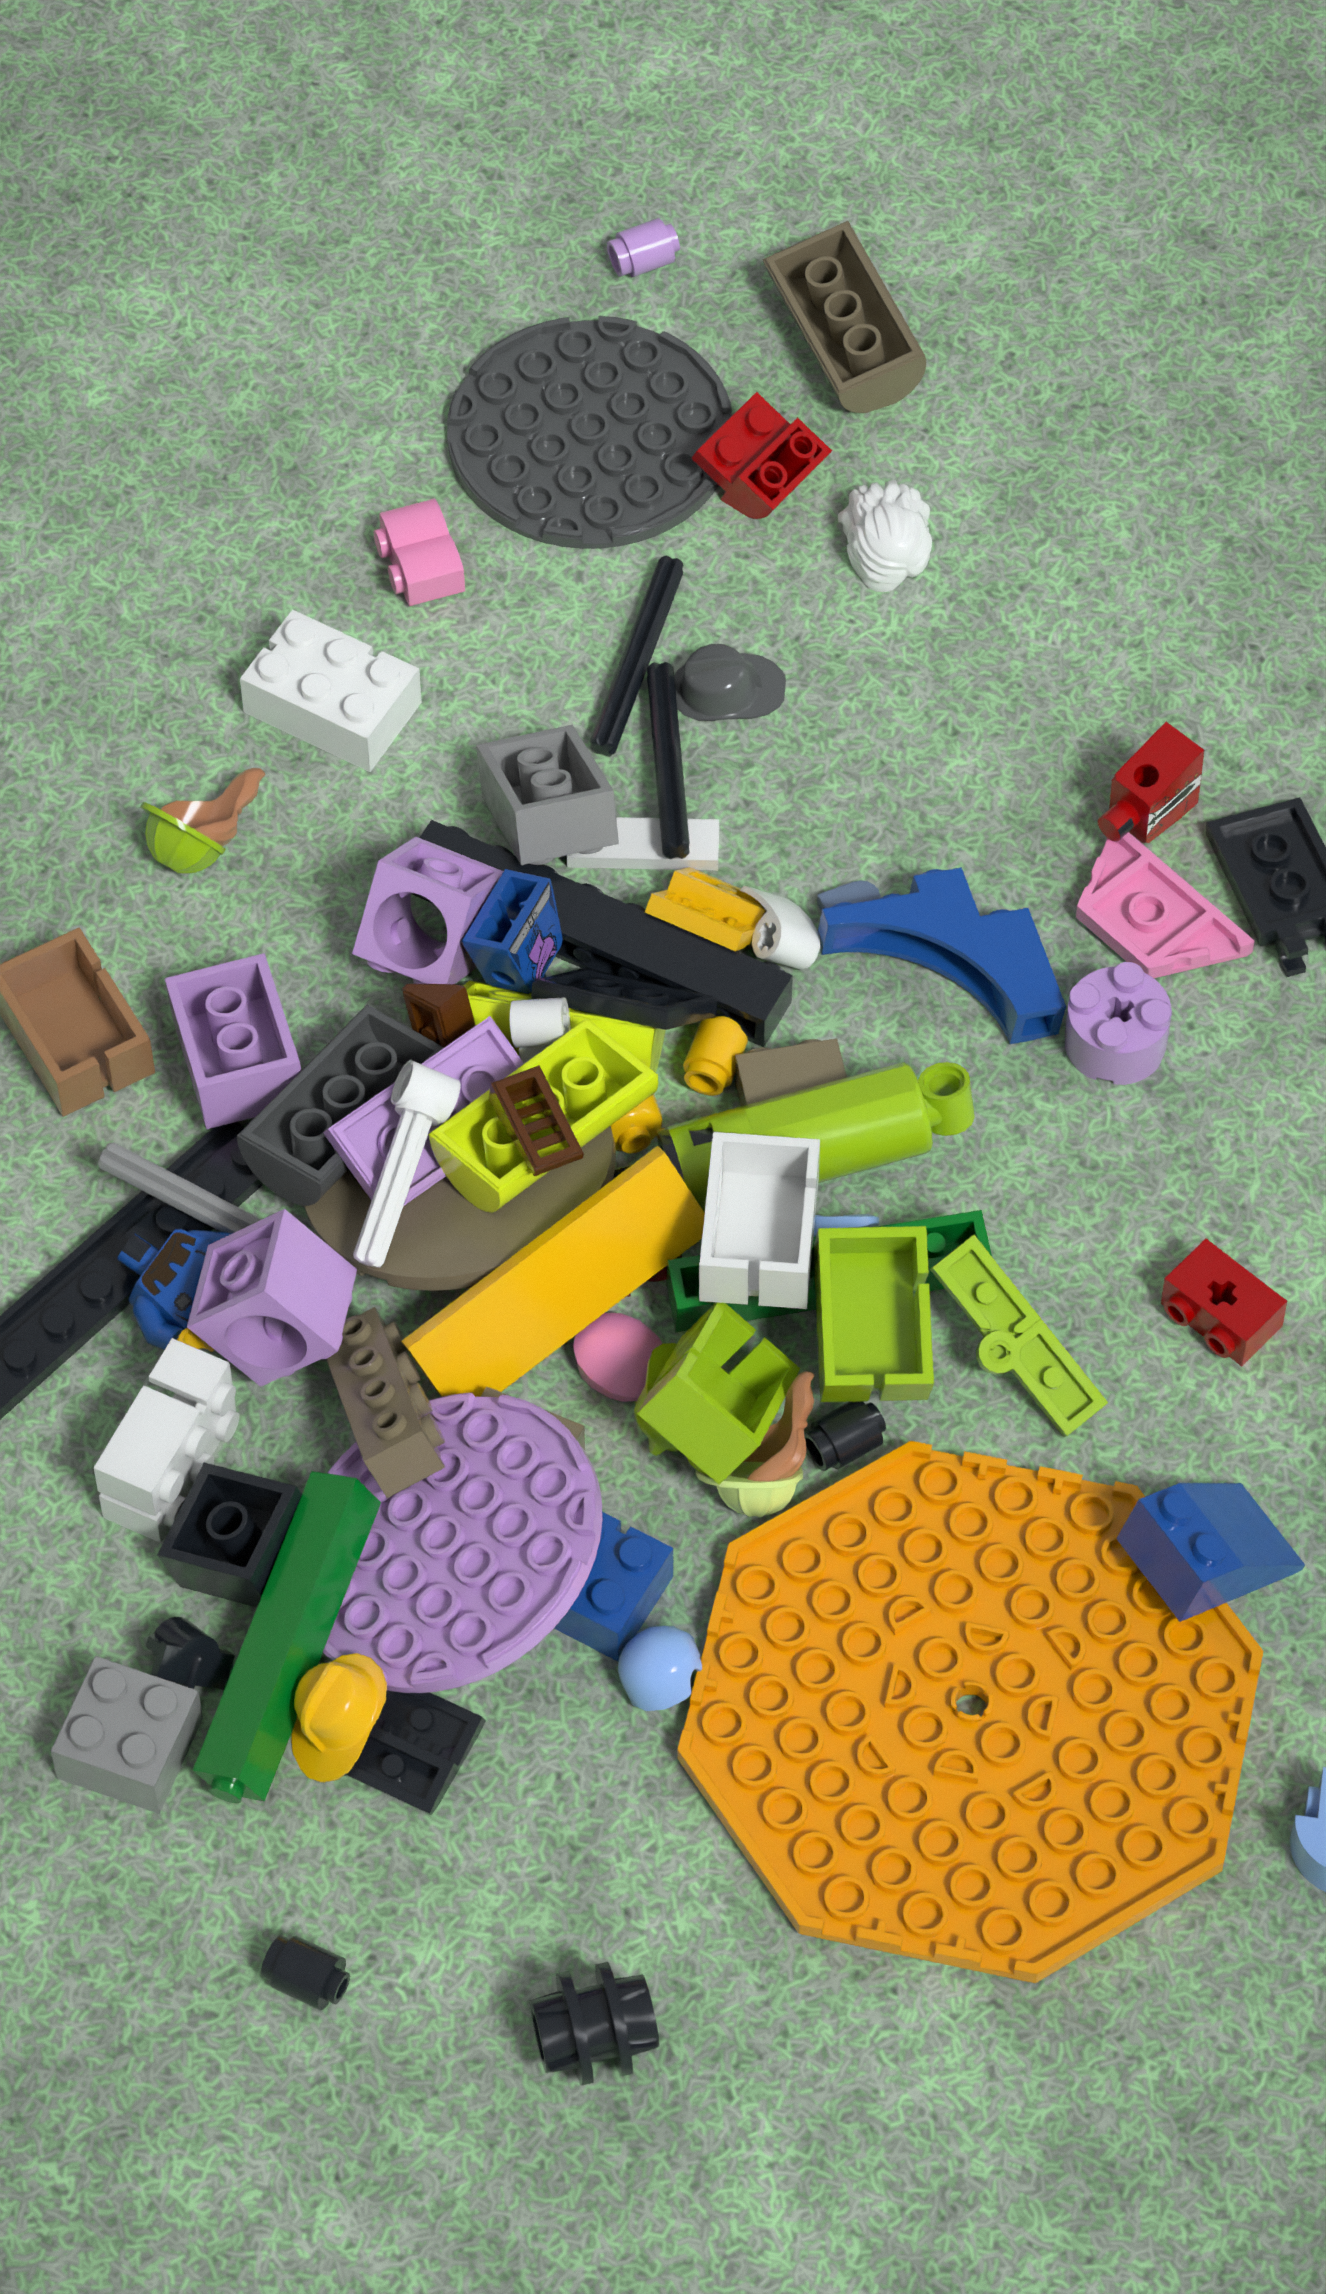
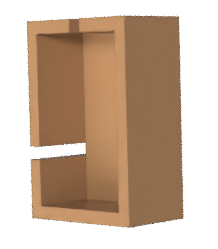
[0,927,155,1117]

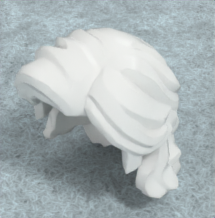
[838,480,932,592]

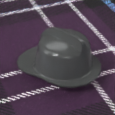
[674,644,786,721]

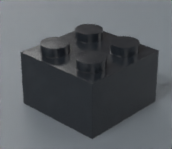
[157,1462,302,1607]

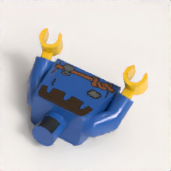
[117,1229,233,1352]

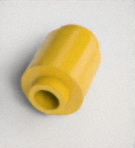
[683,1016,748,1096]

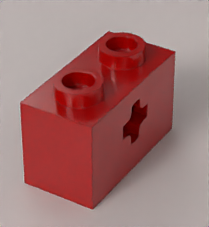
[1161,1238,1288,1367]

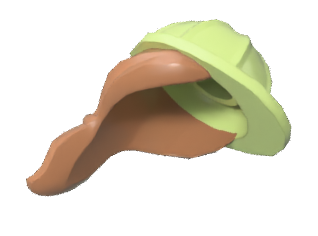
[696,1371,815,1517]

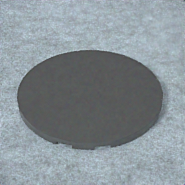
[447,316,732,549]

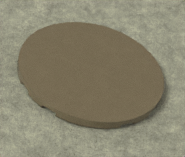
[305,1056,616,1291]

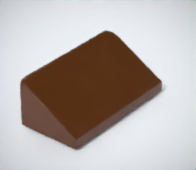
[402,984,476,1048]

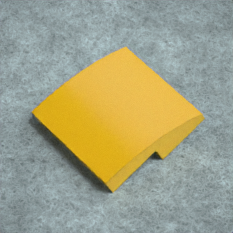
[645,867,767,952]

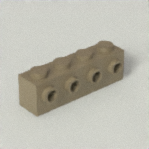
[326,1307,445,1498]

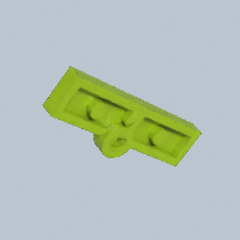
[930,1235,1108,1437]

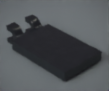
[1205,797,1326,977]

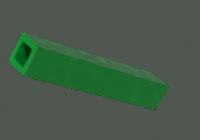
[193,1471,381,1803]

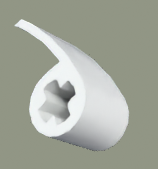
[740,886,820,970]
[510,997,571,1063]

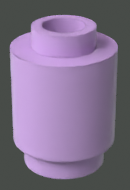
[607,218,680,278]

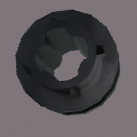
[530,1962,659,2086]

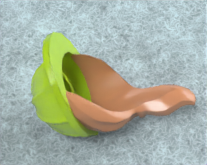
[140,768,265,874]

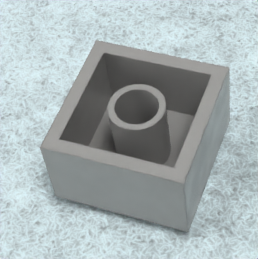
[51,1656,203,1814]

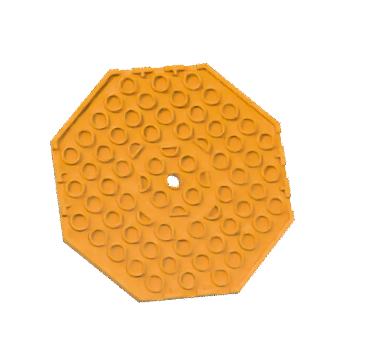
[677,1441,1263,1984]

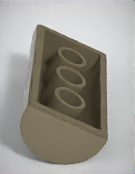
[762,221,926,413]

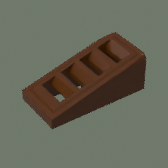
[489,1065,584,1176]

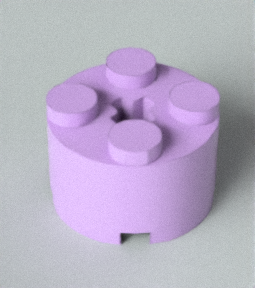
[1065,962,1172,1085]

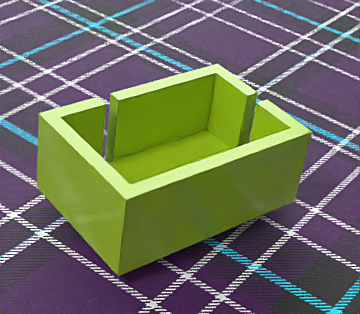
[814,1226,934,1402]
[637,1302,801,1485]

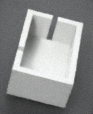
[240,609,422,772]
[699,1132,820,1309]
[94,1338,240,1542]

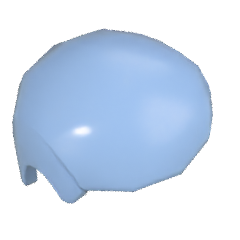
[618,1626,702,1711]

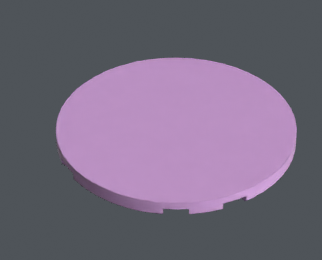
[323,1393,603,1693]

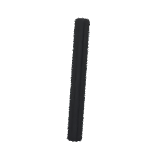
[590,555,684,757]
[647,662,690,859]

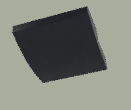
[345,1690,486,1815]

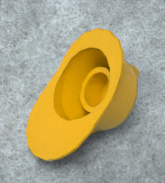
[292,1653,387,1783]

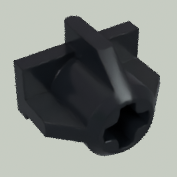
[146,1617,235,1690]

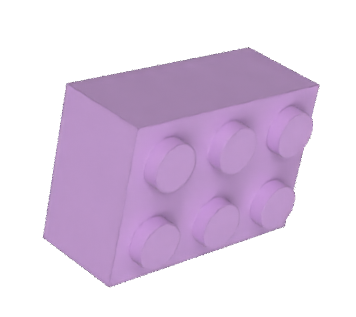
[164,953,301,1130]

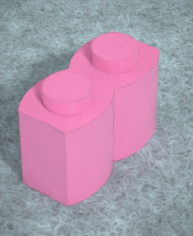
[373,498,465,606]

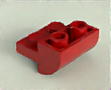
[691,392,832,519]

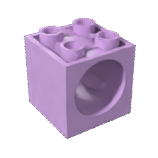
[352,837,504,984]
[187,1209,357,1387]

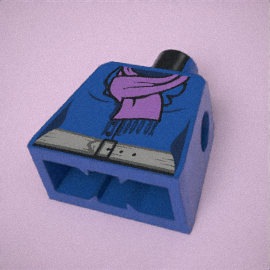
[462,869,563,994]

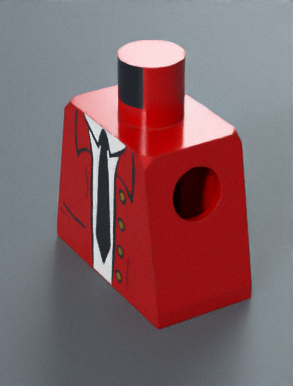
[1097,721,1205,843]

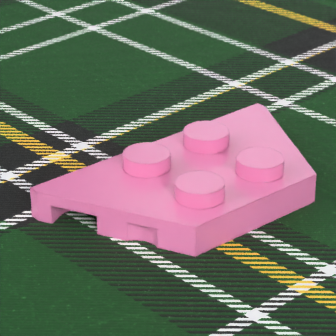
[1076,832,1255,978]

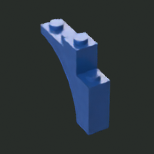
[818,867,1066,1044]

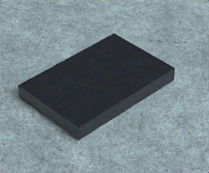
[531,968,718,1030]

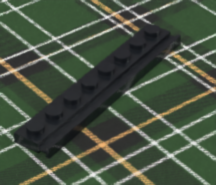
[0,1122,264,1420]

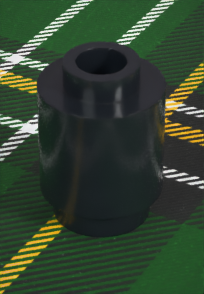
[804,1401,886,1471]
[261,1935,350,2010]

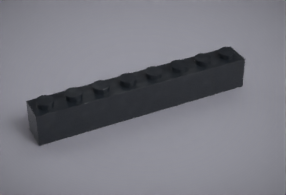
[412,820,793,1047]

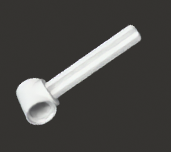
[353,1060,461,1268]

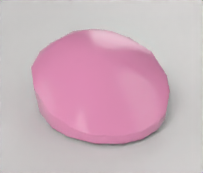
[573,1313,662,1402]

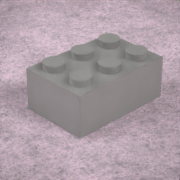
[476,725,619,865]

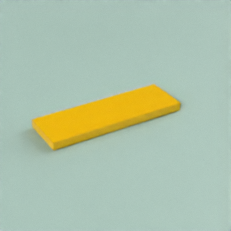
[401,1146,705,1397]

